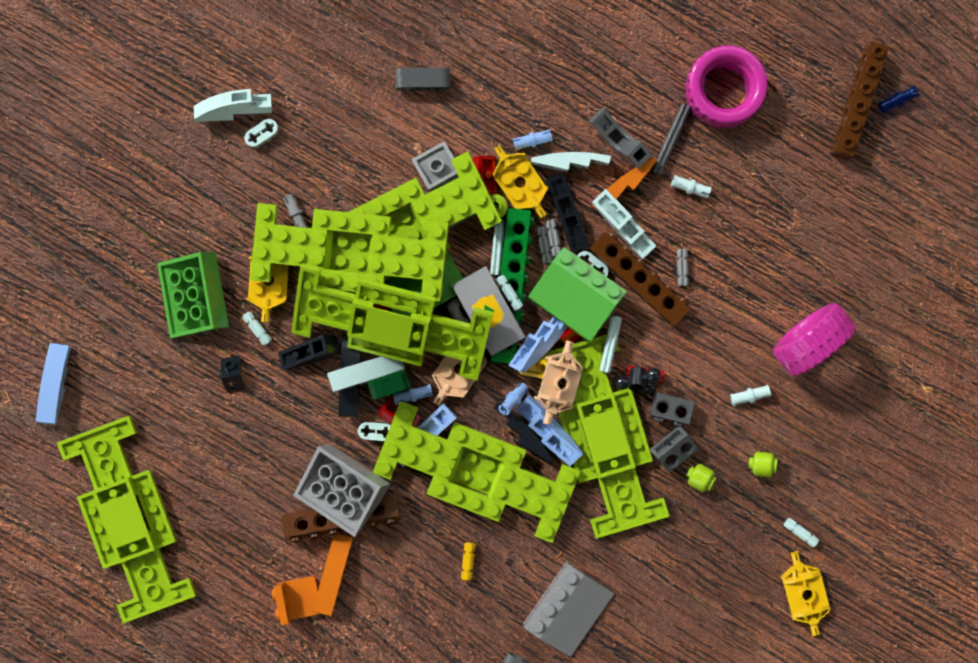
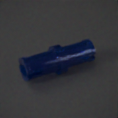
[878,85,920,113]

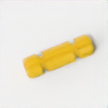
[461,542,476,581]

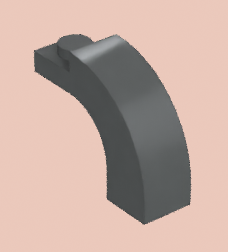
[589,108,652,169]

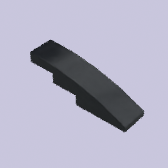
[546,173,589,253]
[338,337,361,417]
[493,401,553,463]

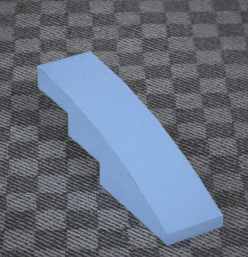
[509,316,568,373]
[36,343,71,425]
[516,395,583,466]

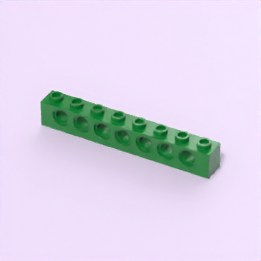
[491,208,534,363]

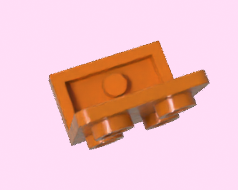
[272,576,319,625]

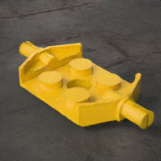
[493,145,548,219]
[246,256,289,322]
[780,551,830,636]

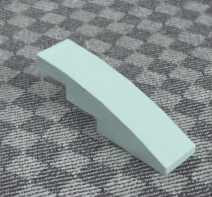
[531,152,611,173]
[592,189,656,260]
[327,357,405,392]

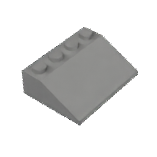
[293,444,390,537]
[523,560,614,657]

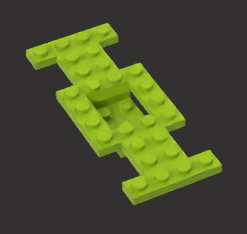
[331,151,503,292]
[250,203,449,301]
[291,263,494,381]
[541,334,670,539]
[373,401,581,543]
[57,415,197,623]

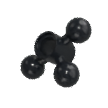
[614,367,662,395]

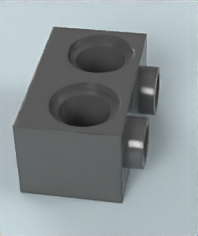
[649,392,695,427]
[650,426,699,473]

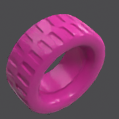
[685,45,768,129]
[773,303,856,376]

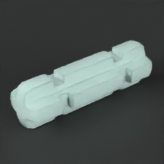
[495,275,523,311]
[242,312,272,346]
[784,518,819,547]

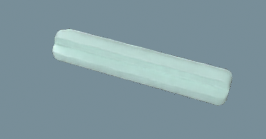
[490,219,505,276]
[600,316,622,373]

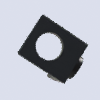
[221,356,246,392]

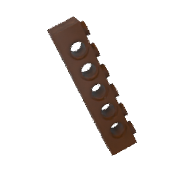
[830,41,889,160]
[588,232,690,327]
[281,493,401,543]

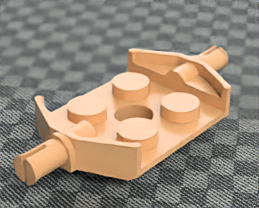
[534,341,583,425]
[432,356,487,406]

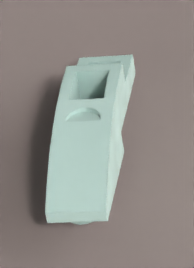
[194,89,272,122]

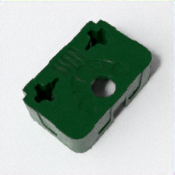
[367,368,413,400]

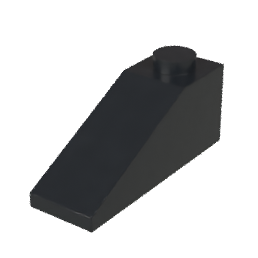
[278,334,341,370]

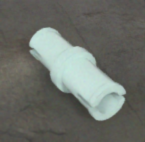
[671,175,711,199]
[730,385,771,406]

